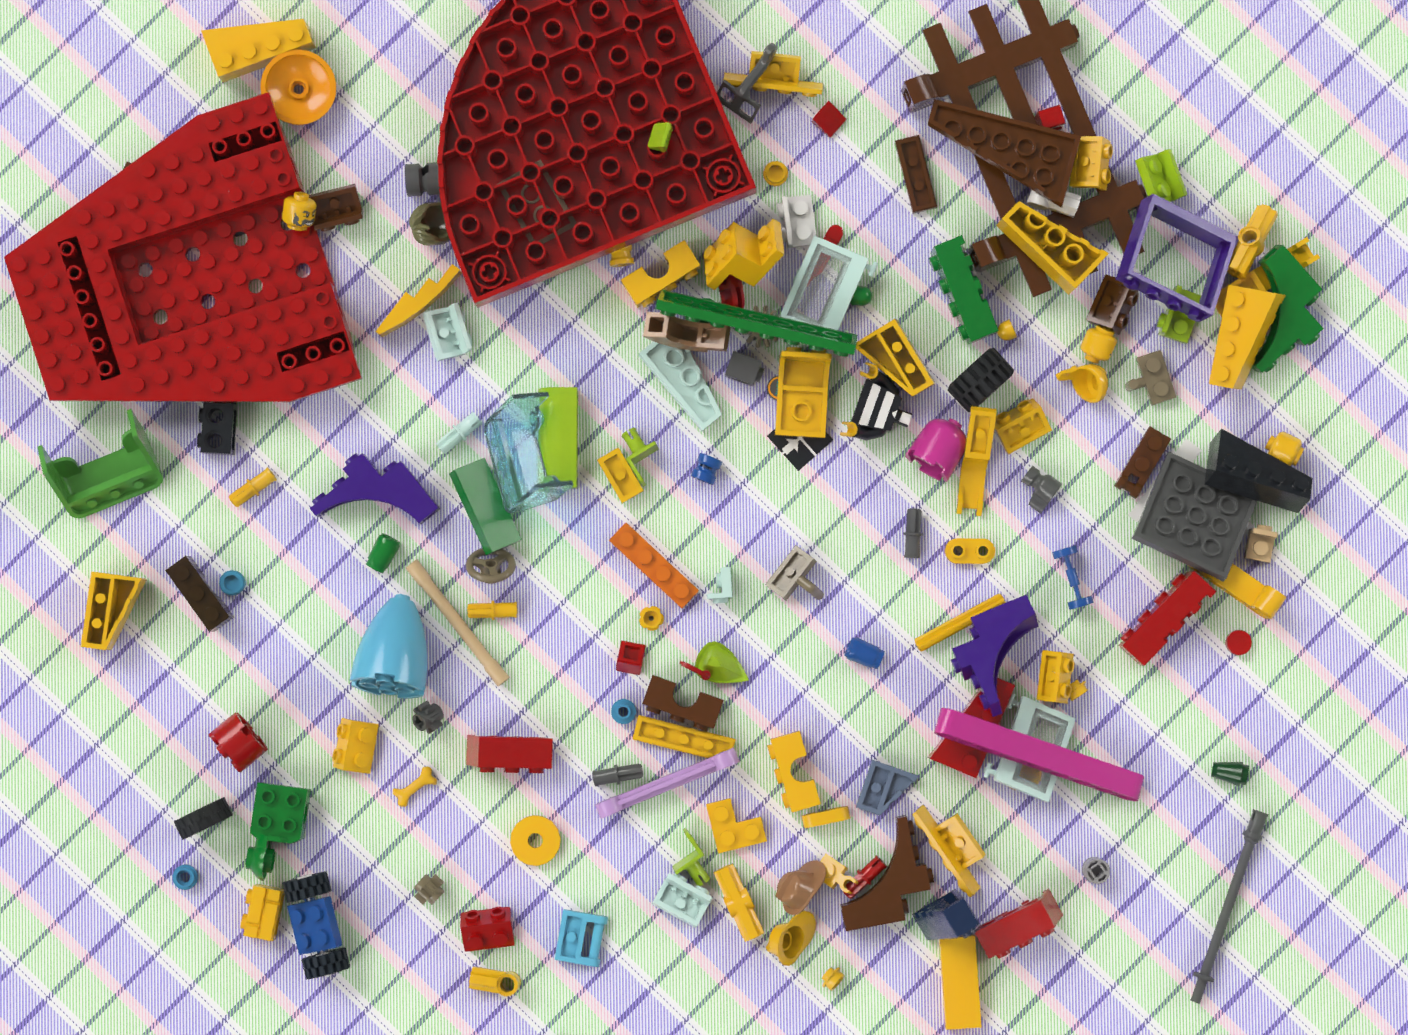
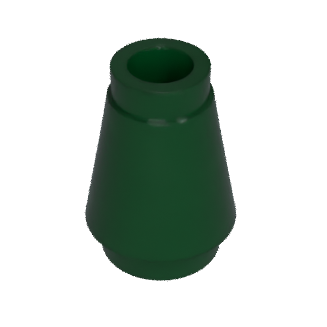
[1211,762,1249,786]

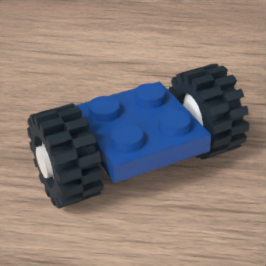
[282,871,350,979]

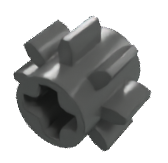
[412,701,444,734]

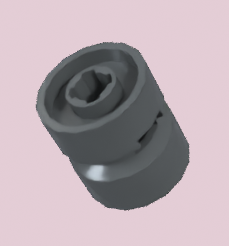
[405,162,440,197]

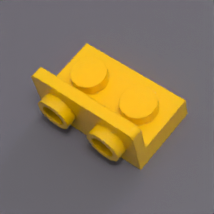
[1070,136,1113,190]
[994,398,1052,455]

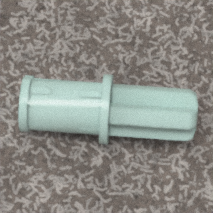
[436,411,483,454]

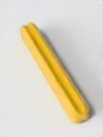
[914,594,1006,651]

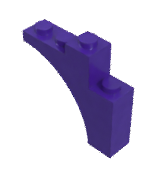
[310,453,440,524]
[951,595,1039,717]

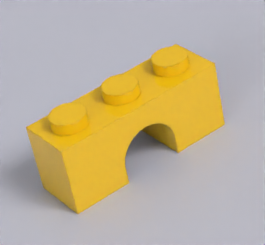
[621,240,700,308]
[767,731,821,813]

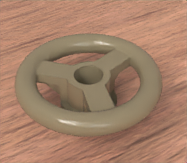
[466,548,516,584]

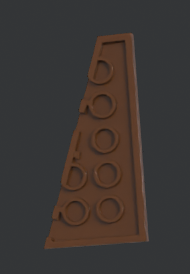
[928,99,1081,208]

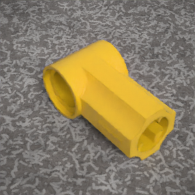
[469,966,521,996]

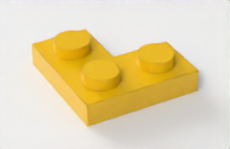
[706,798,767,853]

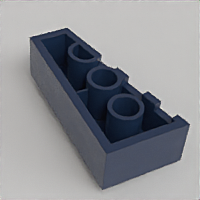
[912,889,980,940]

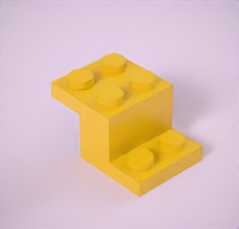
[703,218,784,290]

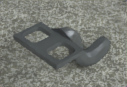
[717,43,777,124]

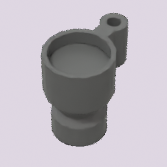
[1021,465,1062,514]

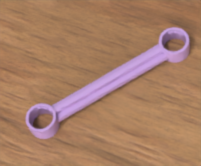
[595,748,740,819]

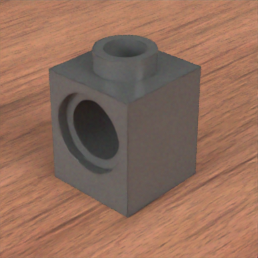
[725,351,764,387]

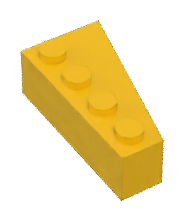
[201,19,316,83]
[996,201,1109,295]
[1209,285,1286,390]

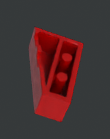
[975,888,1063,959]

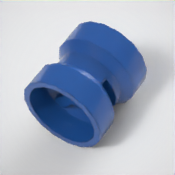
[691,453,723,485]

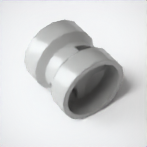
[1082,857,1110,884]

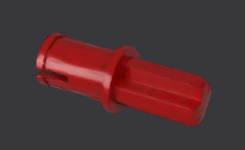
[843,855,887,899]

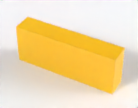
[939,934,982,1030]

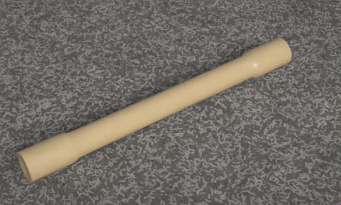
[406,559,510,687]

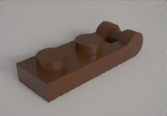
[1114,426,1171,499]

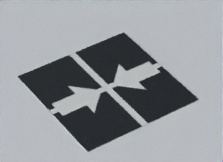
[767,429,833,471]

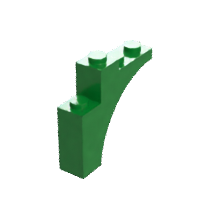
[1252,245,1324,373]

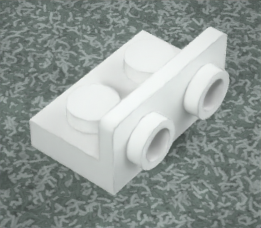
[777,194,816,249]

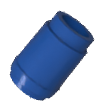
[844,637,885,669]

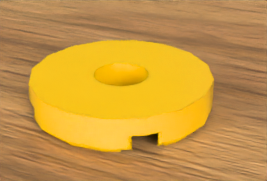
[510,815,561,866]

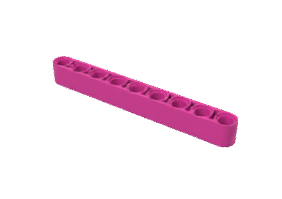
[934,708,1144,801]

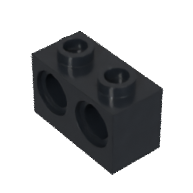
[197,402,238,456]

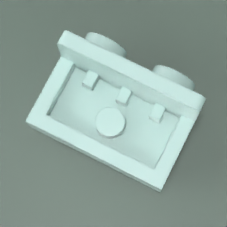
[423,303,472,362]
[652,873,713,928]

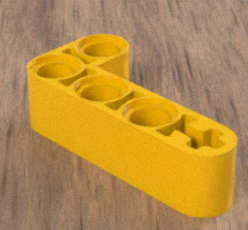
[1188,563,1286,619]

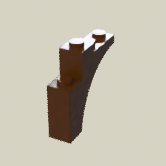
[840,815,934,931]

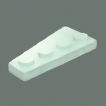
[638,341,722,431]

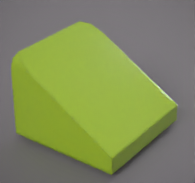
[648,122,673,153]

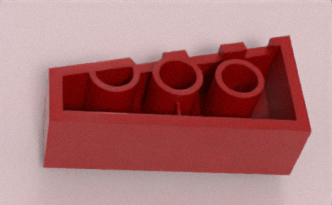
[1118,571,1217,666]
[928,678,1015,778]

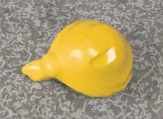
[1056,364,1108,403]

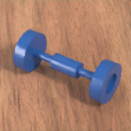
[1052,545,1094,610]

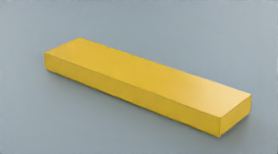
[632,715,736,758]

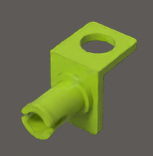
[622,427,659,487]
[672,827,711,886]

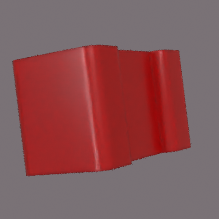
[1034,105,1066,130]

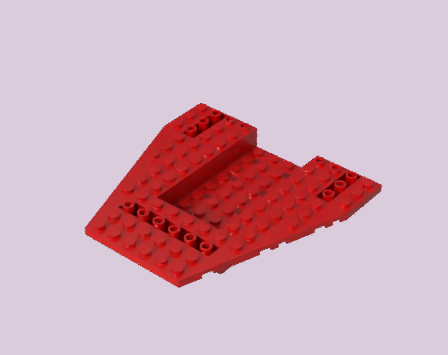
[4,92,362,402]

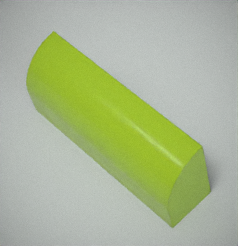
[538,387,578,489]

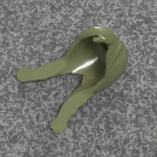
[409,202,450,246]

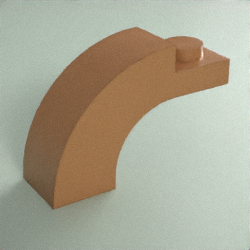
[643,312,731,352]

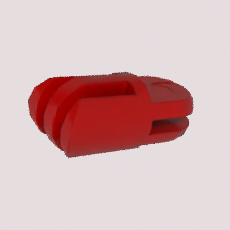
[718,274,745,308]

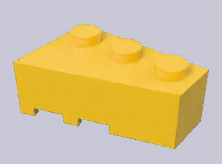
[81,572,147,650]

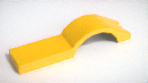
[1216,237,1320,318]
[956,406,997,516]

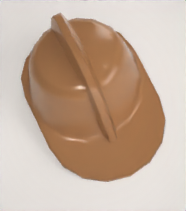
[776,860,826,915]

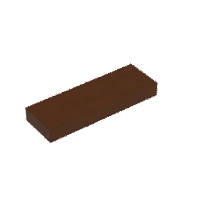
[894,135,937,214]

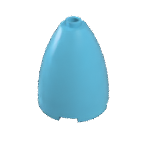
[350,594,428,699]

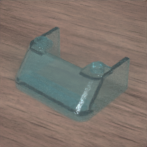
[484,392,573,513]

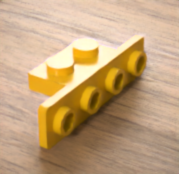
[723,51,823,97]
[913,805,986,897]

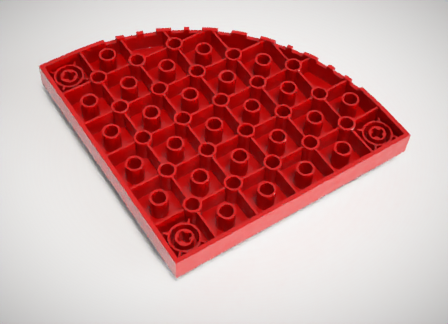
[437,0,756,308]

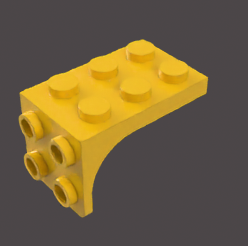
[775,347,832,438]

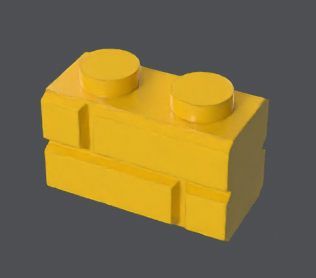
[240,884,285,941]

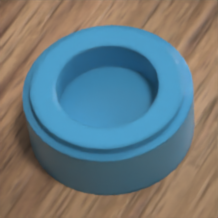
[219,570,246,595]

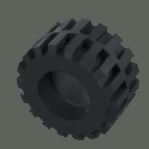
[948,348,1014,412]

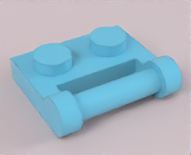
[554,909,608,967]

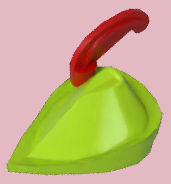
[679,641,749,683]

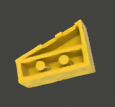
[856,319,936,397]

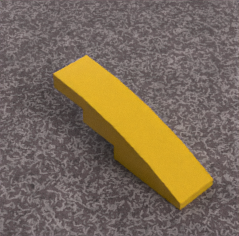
[375,264,462,337]

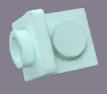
[707,567,733,604]

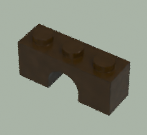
[165,556,234,632]

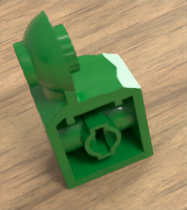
[246,782,311,881]

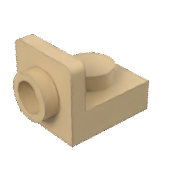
[1244,524,1278,563]

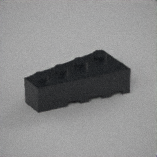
[1204,428,1313,513]

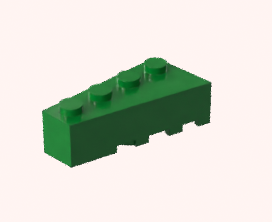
[928,235,999,345]

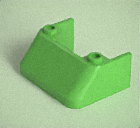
[37,409,163,518]

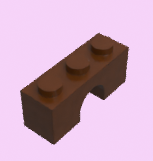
[642,675,724,731]

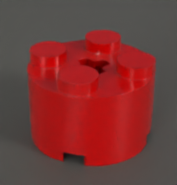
[208,712,268,773]

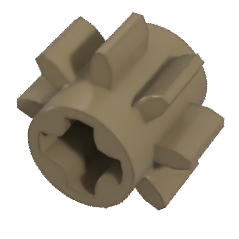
[413,874,444,905]

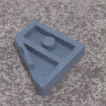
[856,759,918,816]

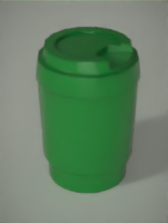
[366,533,400,573]

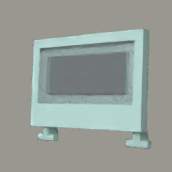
[780,235,878,332]
[983,694,1076,803]

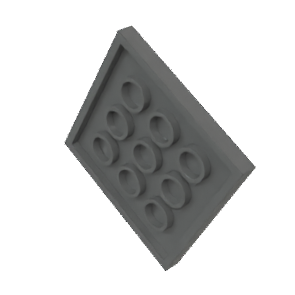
[1131,452,1257,582]

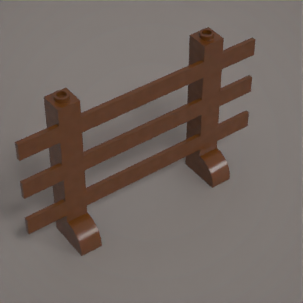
[901,0,1147,297]

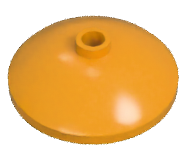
[261,49,336,125]

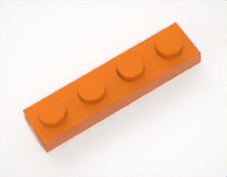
[609,523,699,609]

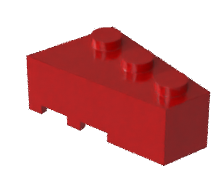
[466,735,553,773]

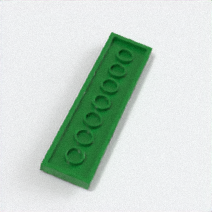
[655,290,858,357]

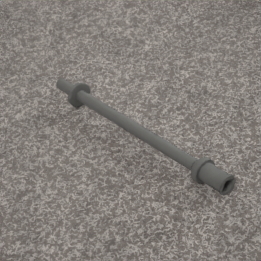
[1190,809,1269,1004]

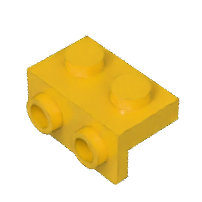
[1036,650,1075,704]
[332,718,379,774]

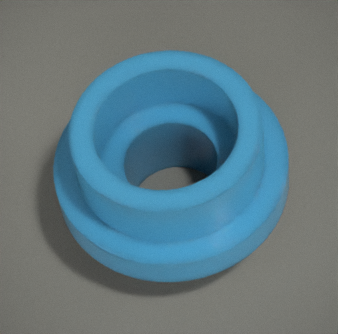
[611,699,636,724]
[173,864,198,890]

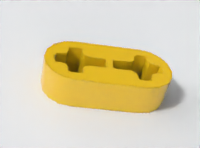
[801,806,851,828]

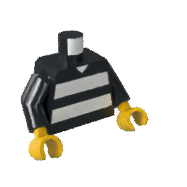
[840,362,912,441]

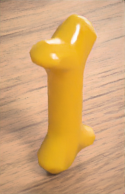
[393,766,437,807]

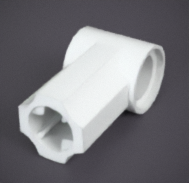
[1027,189,1081,218]

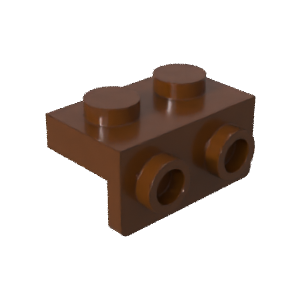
[309,184,363,232]

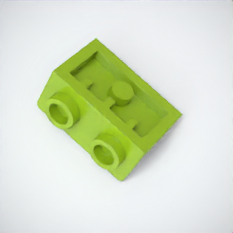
[1135,149,1187,202]
[1156,285,1201,344]

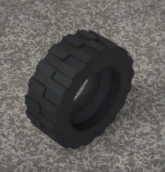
[174,797,233,840]

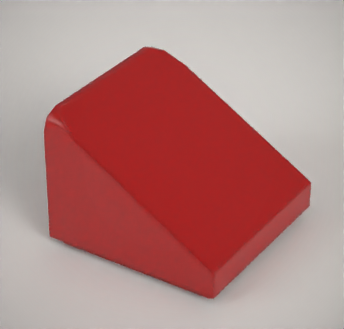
[812,101,847,138]
[616,640,646,675]

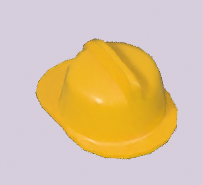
[766,911,816,966]

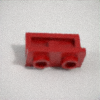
[460,907,515,952]

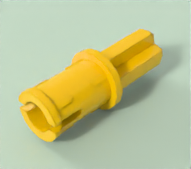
[229,467,277,507]
[467,600,518,620]

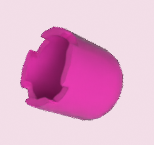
[905,418,967,482]

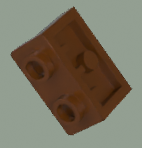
[1086,274,1139,335]

